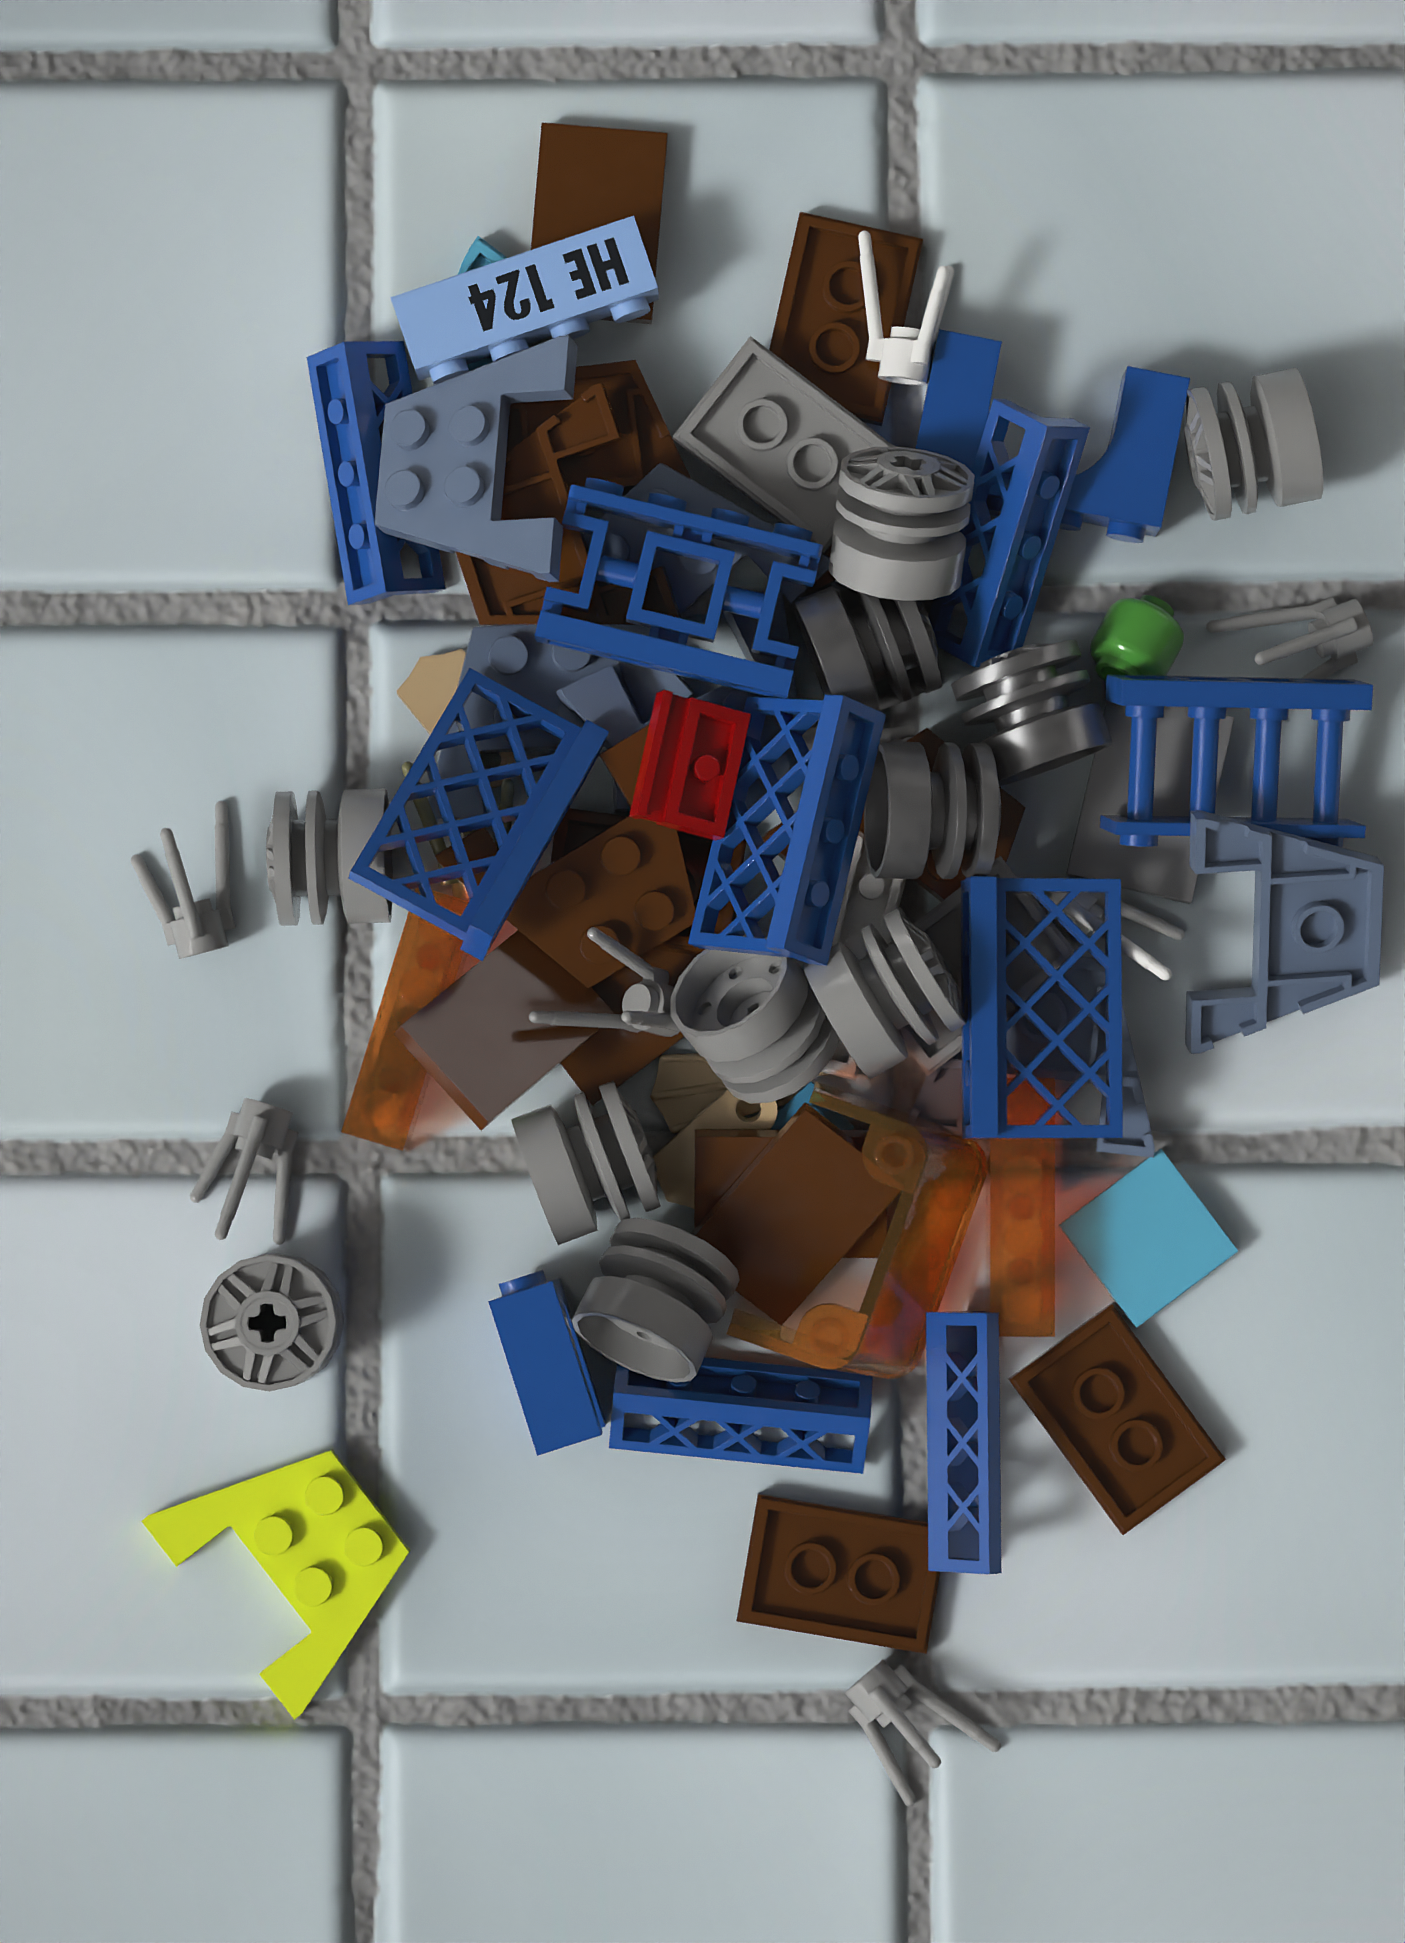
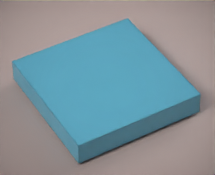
[1058,1149,1238,1328]

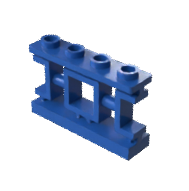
[535,478,823,699]

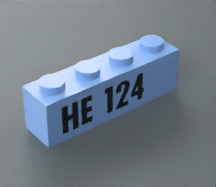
[390,215,659,384]

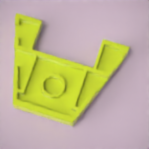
[141,1449,411,1720]

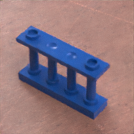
[1100,674,1373,848]

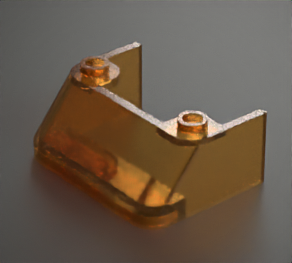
[727,1081,988,1379]

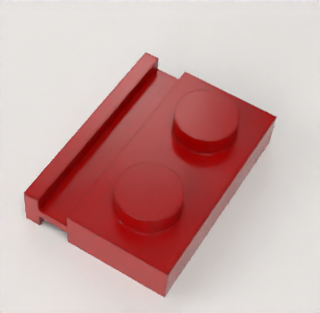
[629,689,751,841]

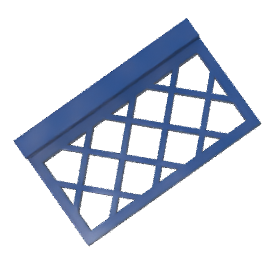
[348,668,609,961]
[688,694,886,966]
[961,876,1123,1139]

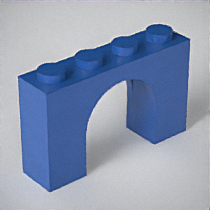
[915,329,1190,543]
[488,1270,607,1456]

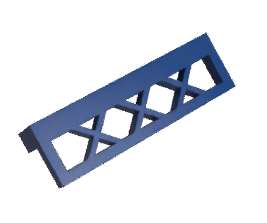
[306,341,446,605]
[928,399,1090,667]
[926,1311,1002,1574]
[609,1357,873,1474]

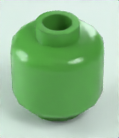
[1090,595,1184,682]

